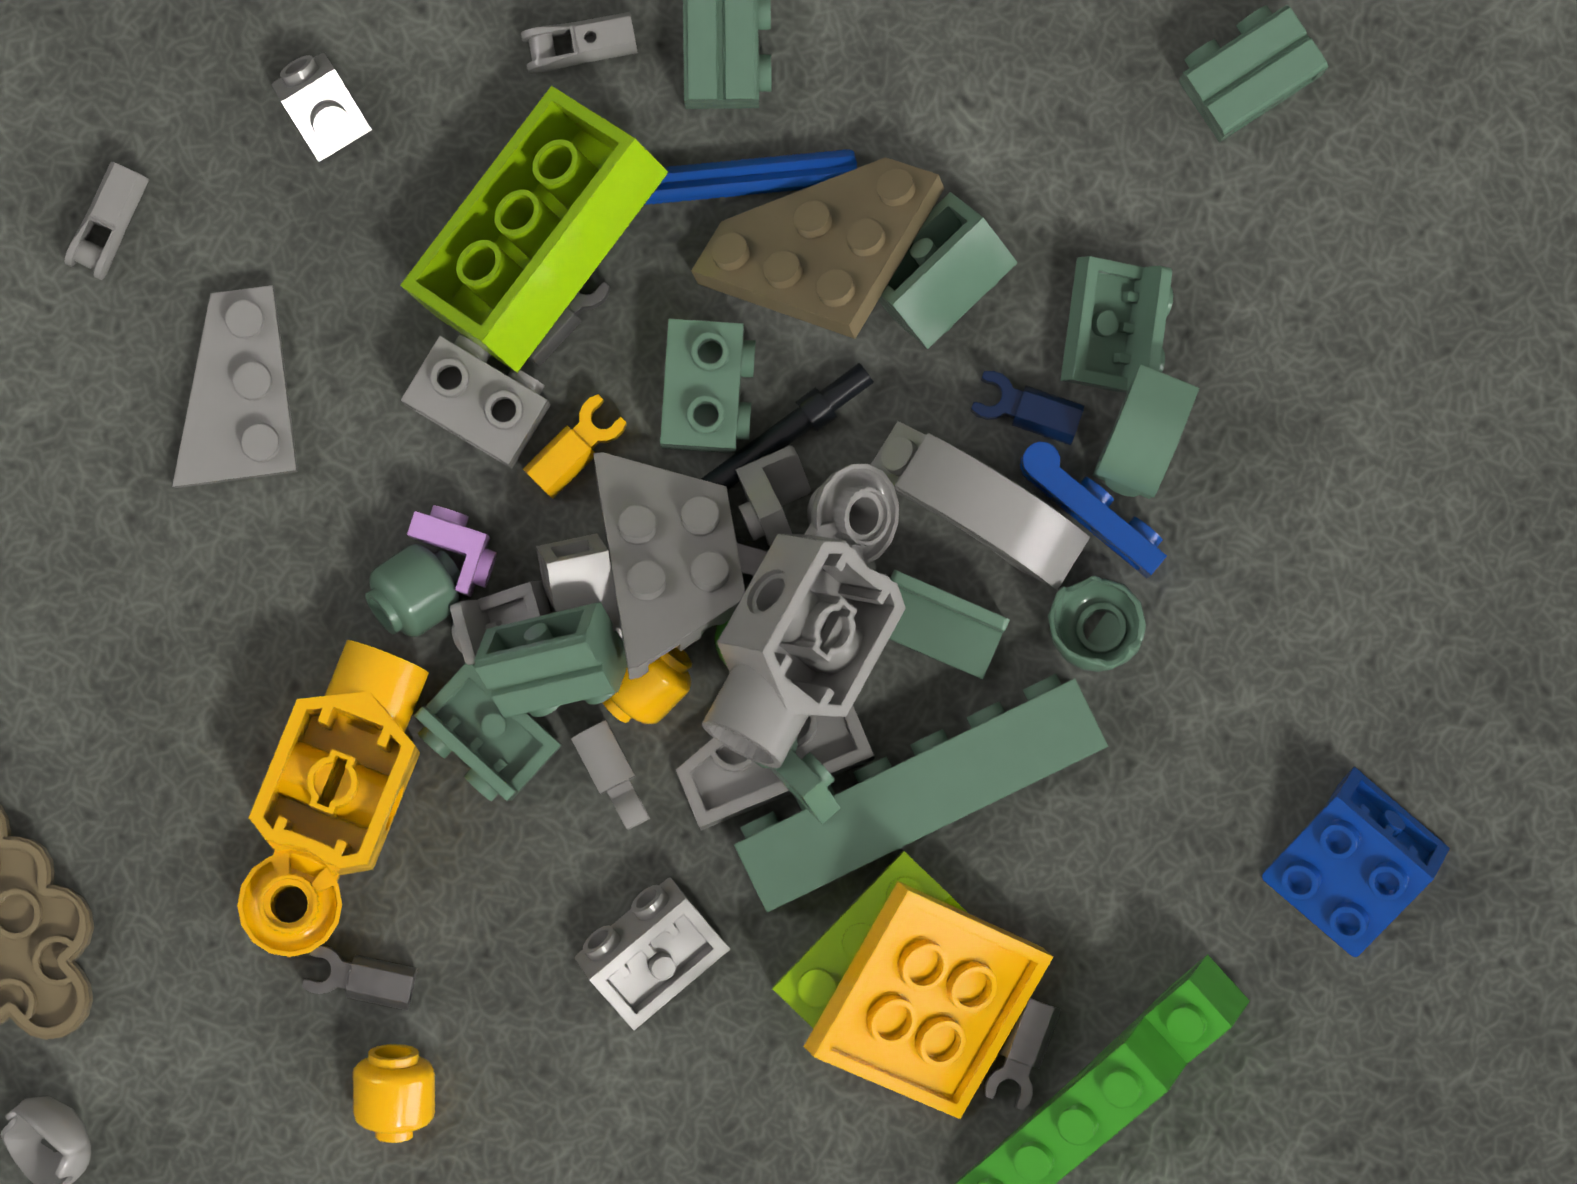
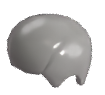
[0,1096,91,1184]

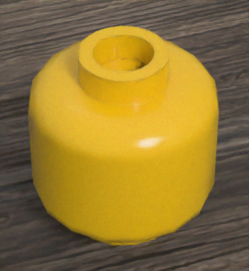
[602,647,692,724]
[353,1044,435,1143]

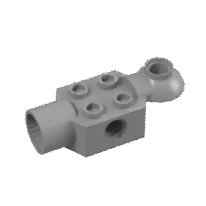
[702,464,906,768]

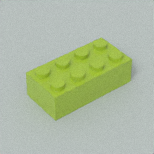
[400,85,668,373]

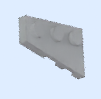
[172,285,298,488]
[676,705,875,831]

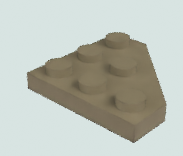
[691,157,945,339]

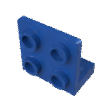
[1262,767,1450,957]

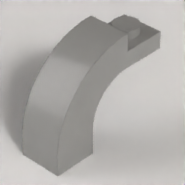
[871,421,1090,590]

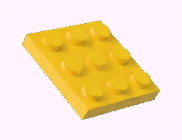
[803,881,1053,1119]

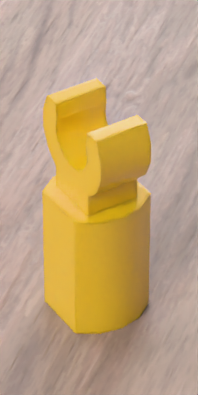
[523,394,627,499]

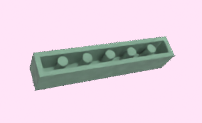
[734,674,1109,913]

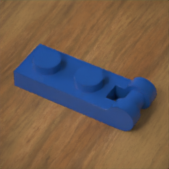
[1020,441,1167,579]

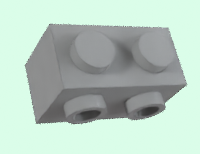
[401,334,551,469]

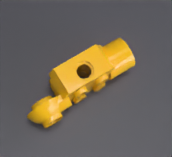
[237,640,429,957]

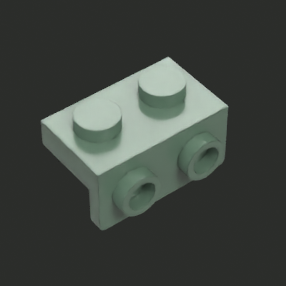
[1060,256,1173,393]
[414,663,562,801]

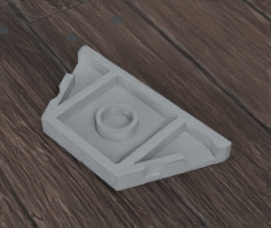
[593,452,745,680]

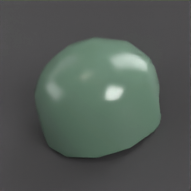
[1048,576,1146,672]

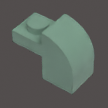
[1092,364,1199,499]

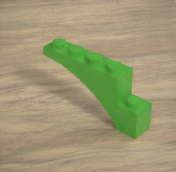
[954,954,1250,1184]

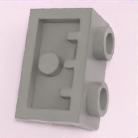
[575,877,730,1030]

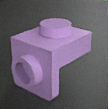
[407,505,497,597]

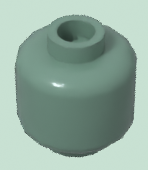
[365,544,460,637]

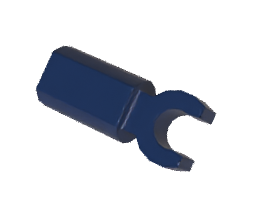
[970,371,1085,445]

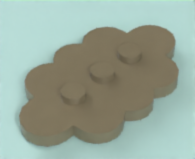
[0,804,94,1040]

